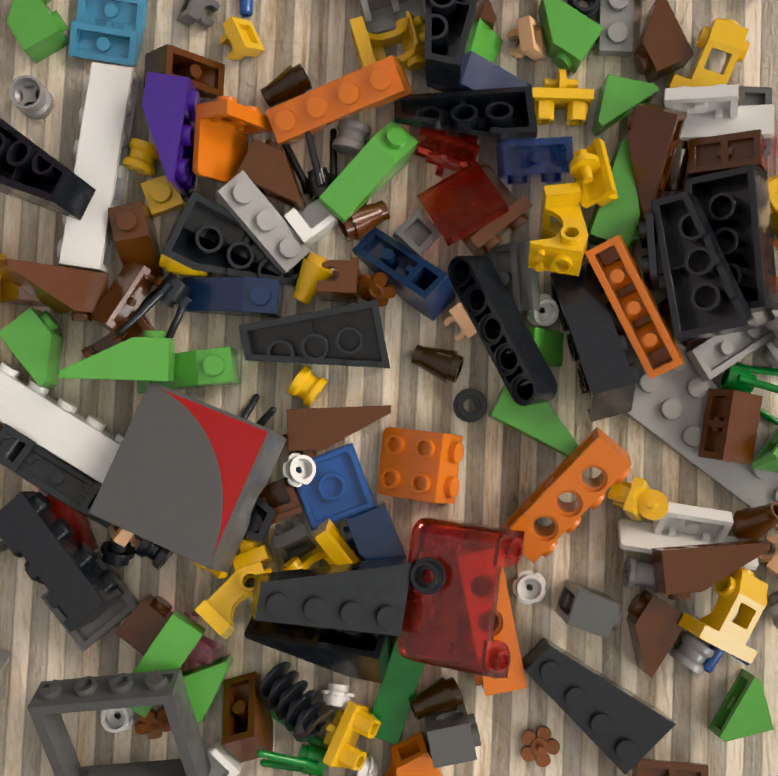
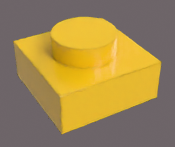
[140,174,184,218]

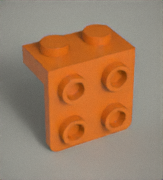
[192,96,273,184]
[377,427,464,504]

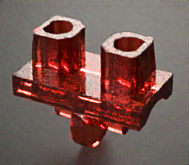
[415,128,481,177]

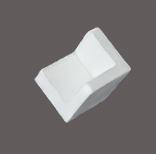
[284,199,339,248]
[206,734,244,776]

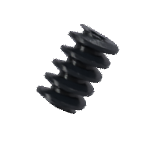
[258,661,335,742]

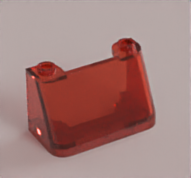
[398,517,525,678]

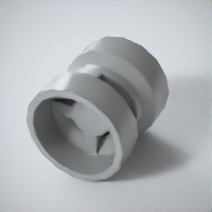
[8,75,54,120]

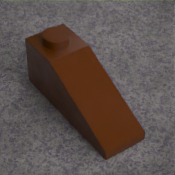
[627,103,687,218]
[0,259,108,322]
[286,405,391,457]
[652,540,770,600]

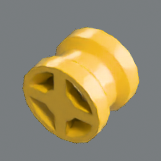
[122,138,160,177]
[287,365,329,408]

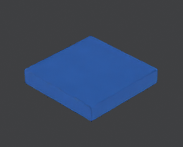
[296,443,376,531]

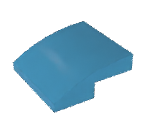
[68,0,149,67]

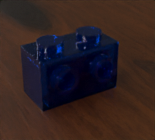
[496,136,573,185]

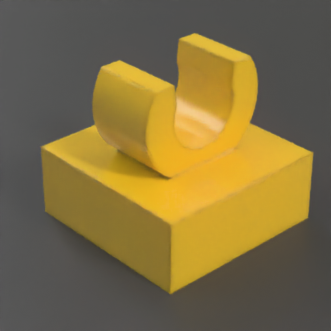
[219,16,265,61]
[232,540,275,571]

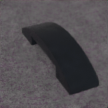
[0,423,111,528]

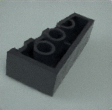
[0,118,96,221]
[550,263,640,422]
[239,300,390,369]
[250,556,412,636]
[522,637,676,775]

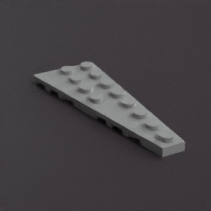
[576,328,778,530]

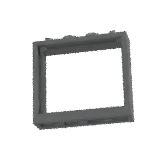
[27,669,211,776]

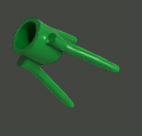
[720,362,778,425]
[256,709,328,776]

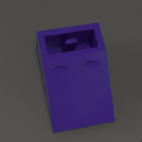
[142,72,203,199]

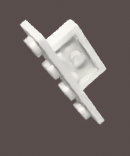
[664,84,775,141]
[617,502,759,570]

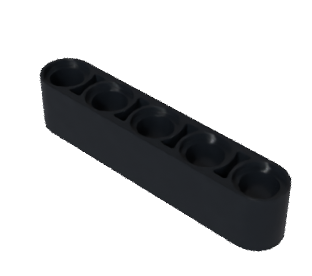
[448,255,557,406]

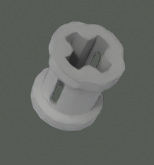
[623,556,660,593]

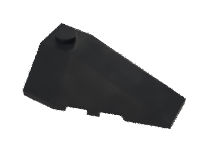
[394,86,538,144]

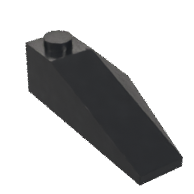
[161,191,309,286]
[244,616,393,683]

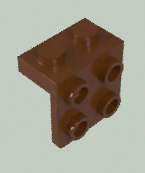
[435,164,533,256]

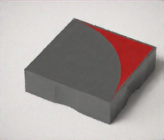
[89,381,287,573]

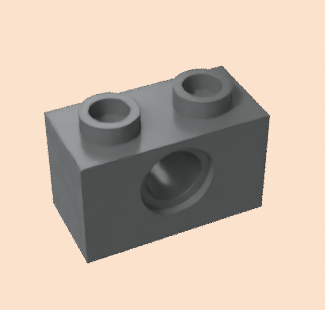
[555,579,622,639]
[425,703,481,768]

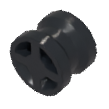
[135,539,173,570]

